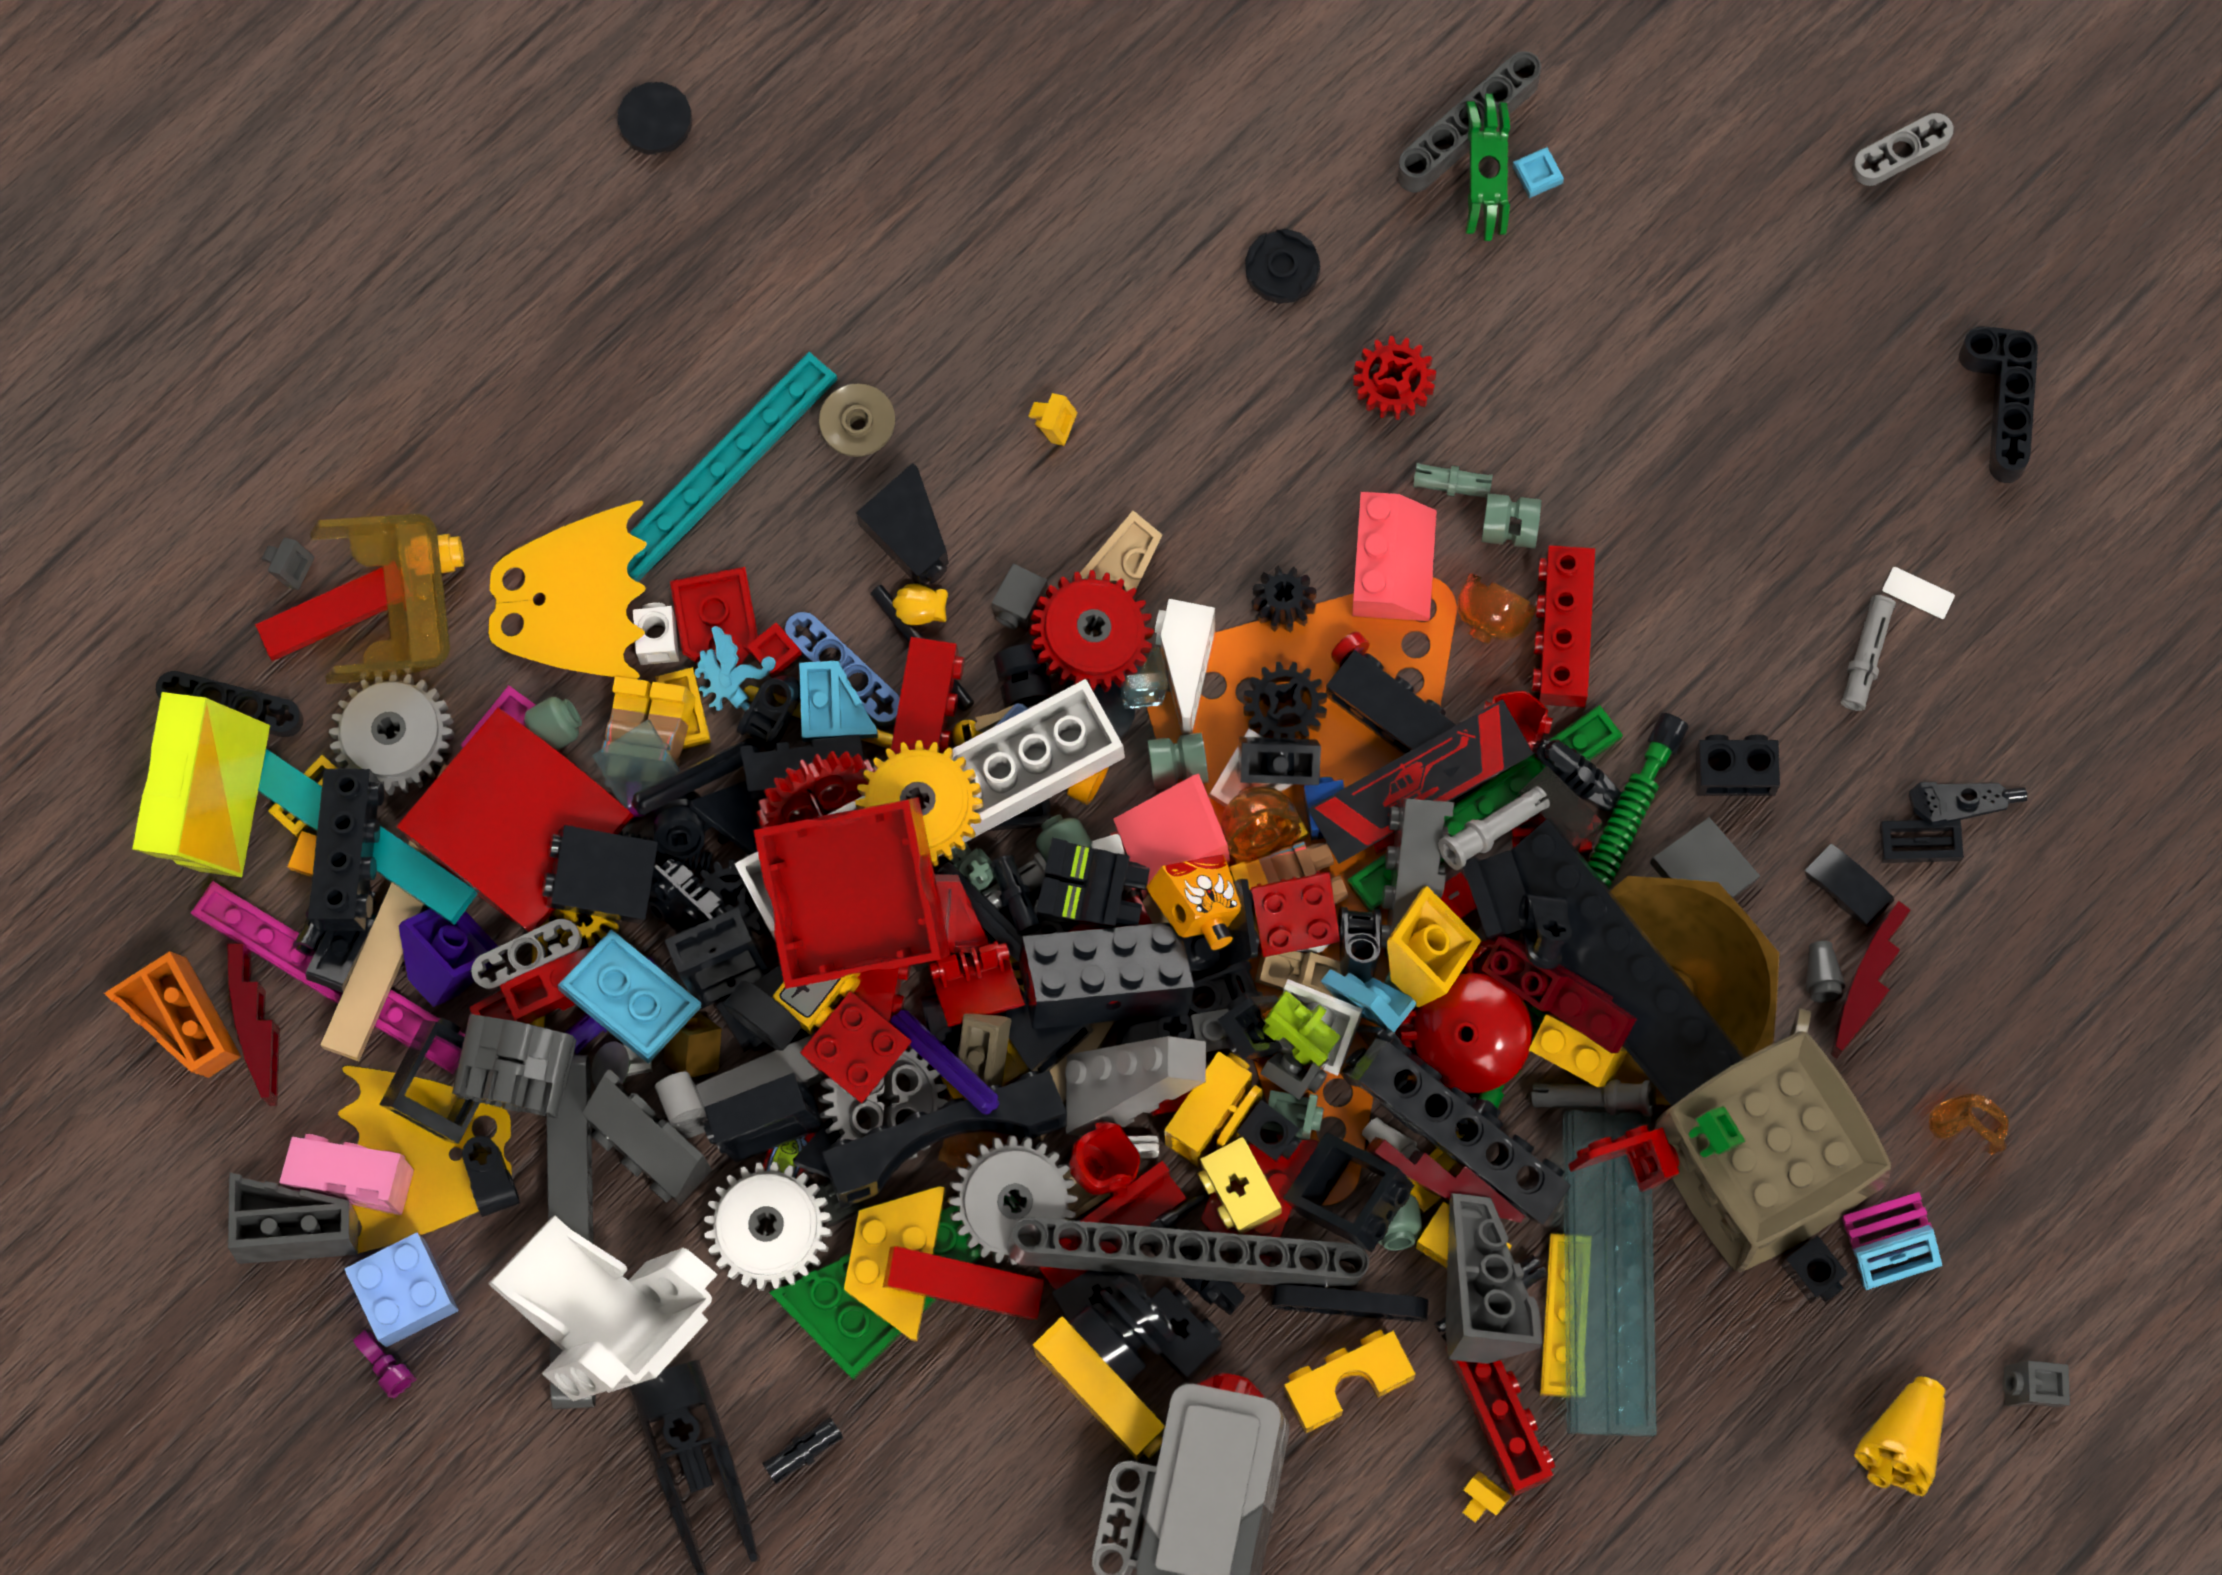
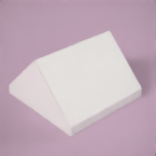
[1278,979,1362,1076]

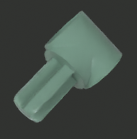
[950,842,997,891]

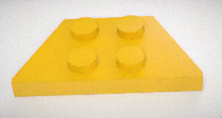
[844,1187,946,1342]

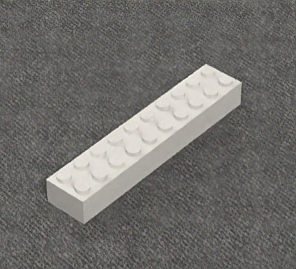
[735,679,1125,942]

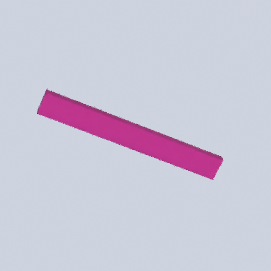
[191,881,465,1075]

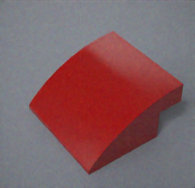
[396,707,634,932]

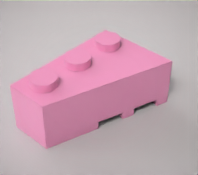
[279,1134,414,1216]

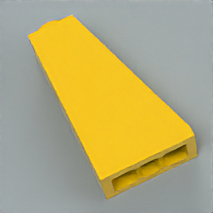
[1033,1316,1165,1460]

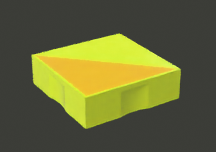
[132,692,270,878]

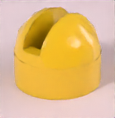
[952,720,983,747]

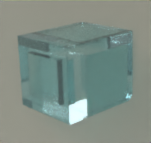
[1120,647,1168,709]

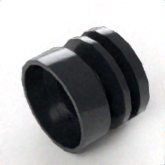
[1069,1275,1177,1385]

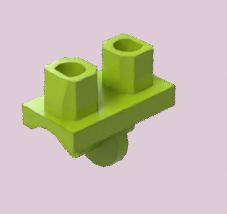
[1263,990,1341,1066]

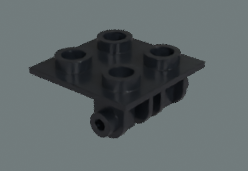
[648,859,728,935]

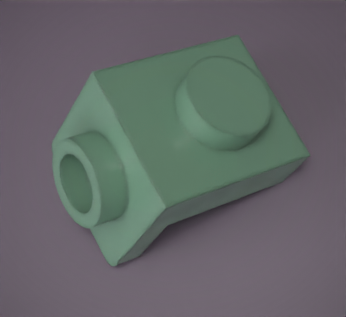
[1263,1090,1324,1140]

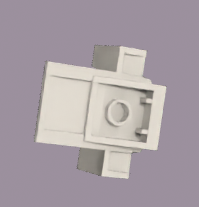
[488,1216,718,1401]

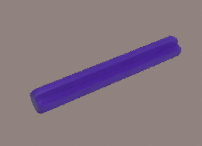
[890,1010,1000,1114]

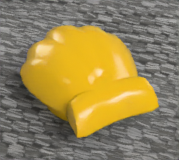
[892,583,948,625]

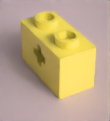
[1197,1137,1282,1234]

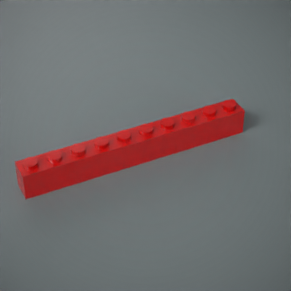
[854,637,965,1024]

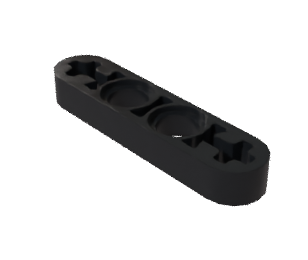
[155,671,304,737]
[1270,1285,1429,1322]

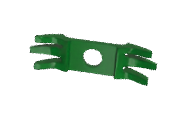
[1466,94,1510,241]

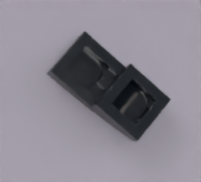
[1805,843,1894,928]

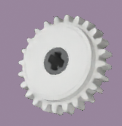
[704,1162,832,1291]

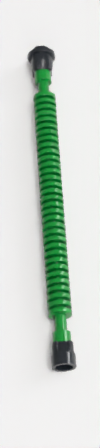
[1456,713,1689,1137]

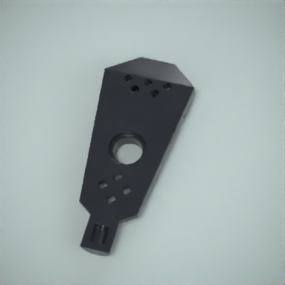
[1909,782,2027,827]

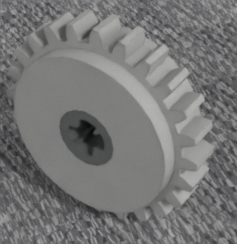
[329,672,455,795]
[948,1135,1077,1265]

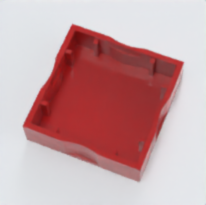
[753,797,951,989]

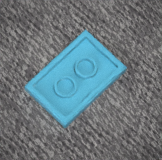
[558,929,701,1063]

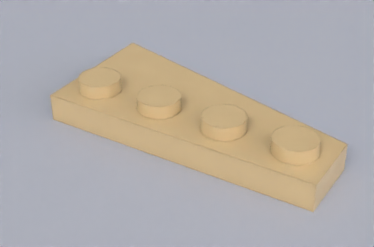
[1037,511,1162,637]

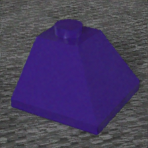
[399,909,504,1008]

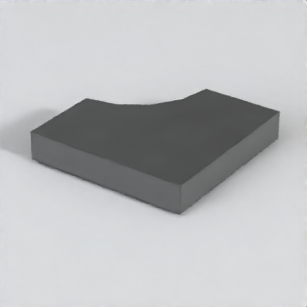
[1650,817,1760,898]

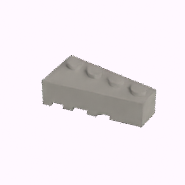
[1065,1036,1206,1136]

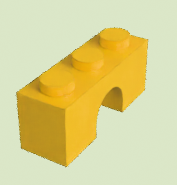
[1284,1330,1416,1434]

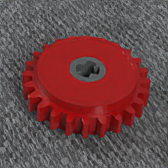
[1029,570,1154,692]

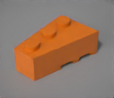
[104,951,241,1078]

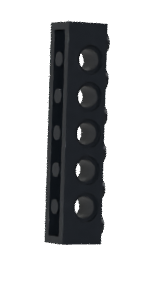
[1348,1038,1571,1225]

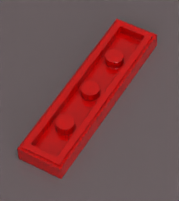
[255,561,413,662]
[883,1246,1044,1320]

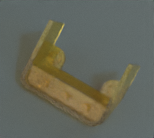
[310,514,450,684]

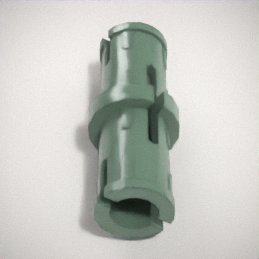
[1413,463,1493,499]

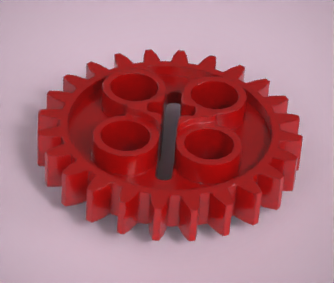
[757,751,876,828]

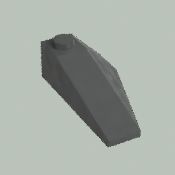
[1445,1193,1542,1364]

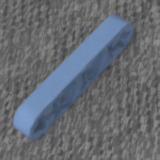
[785,612,900,727]

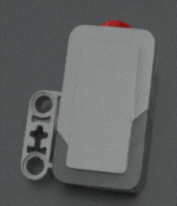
[1092,1373,1290,1575]

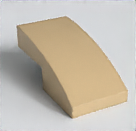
[1254,951,1342,998]

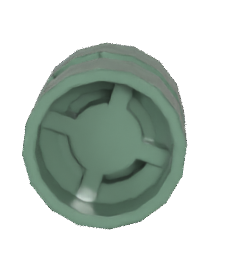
[1481,493,1542,549]
[1147,732,1209,790]

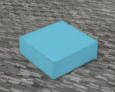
[1513,147,1564,198]

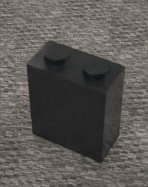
[542,825,658,924]

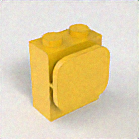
[1164,1051,1263,1167]

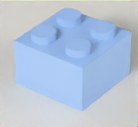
[344,1232,459,1347]

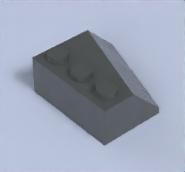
[582,1069,712,1205]

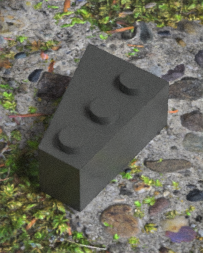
[228,1172,358,1264]

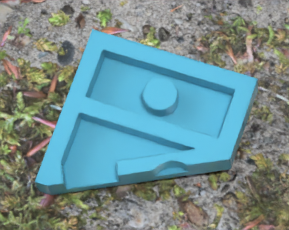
[799,661,878,742]

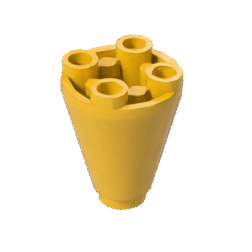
[1854,1376,1945,1496]

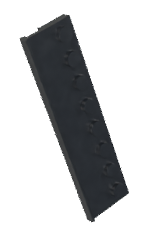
[1510,819,1746,1106]

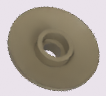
[819,384,895,457]

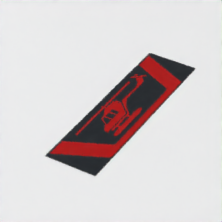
[1308,699,1533,864]

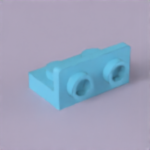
[1321,969,1416,1032]

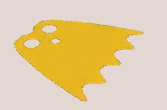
[489,500,647,679]
[338,1066,512,1253]

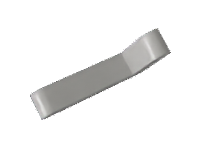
[655,1034,829,1139]

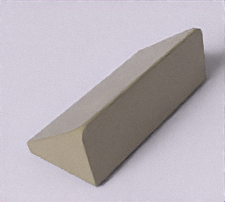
[958,1014,1011,1087]

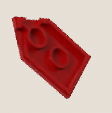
[670,567,758,667]

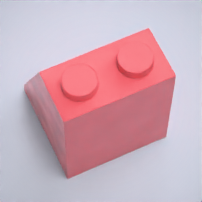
[1110,774,1231,899]

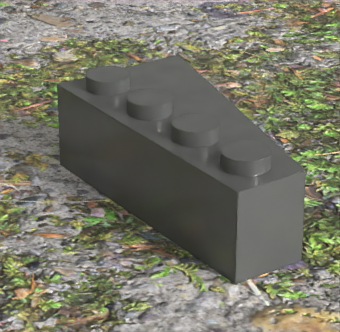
[1380,798,1454,957]

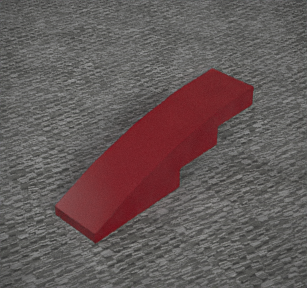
[1831,900,1911,1059]
[227,943,280,1106]
[1365,1137,1525,1223]

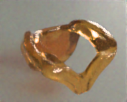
[1929,1094,2009,1155]

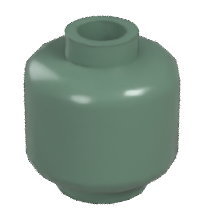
[524,697,582,751]
[1036,815,1092,863]
[1378,1194,1423,1251]

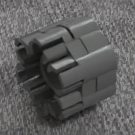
[452,1014,577,1118]

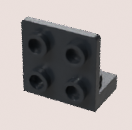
[1182,879,1259,973]

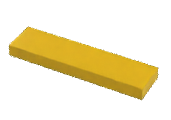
[1540,1233,1591,1399]

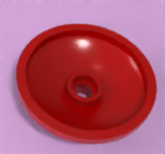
[1414,973,1533,1093]

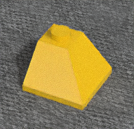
[1387,886,1481,1008]

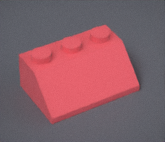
[1352,492,1437,621]

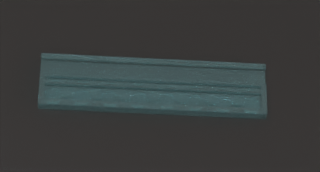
[1563,1110,1656,1437]

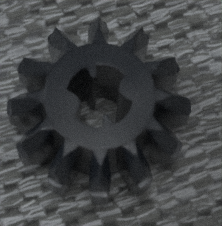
[1251,566,1317,633]

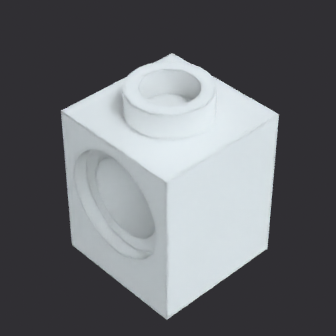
[633,603,679,665]

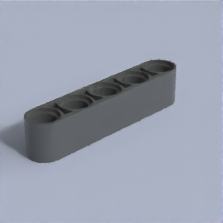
[1398,51,1541,193]

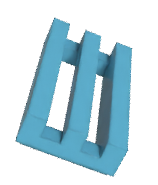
[1853,1225,1942,1290]

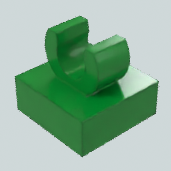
[1688,1106,1745,1157]

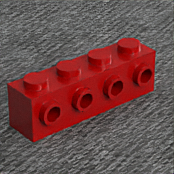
[1532,545,1595,708]
[1445,1344,1555,1497]

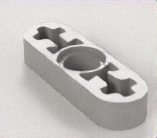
[1852,113,1953,186]
[472,919,582,990]

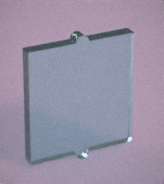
[592,720,680,809]

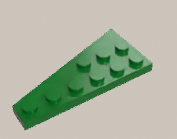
[769,1192,1020,1380]

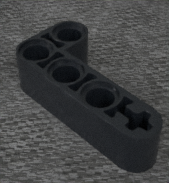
[1959,326,2038,483]

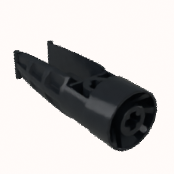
[628,1360,760,1575]

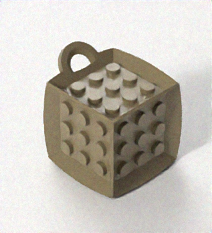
[1655,1008,1891,1272]

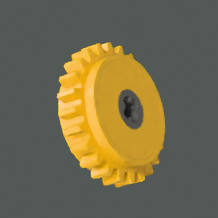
[855,740,983,866]

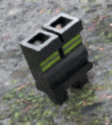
[1037,837,1150,928]

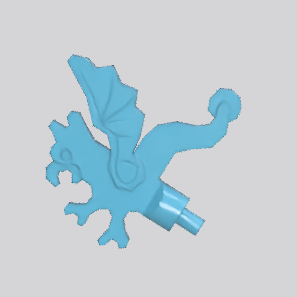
[694,626,776,712]

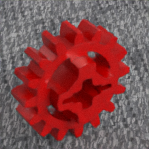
[1353,336,1436,420]

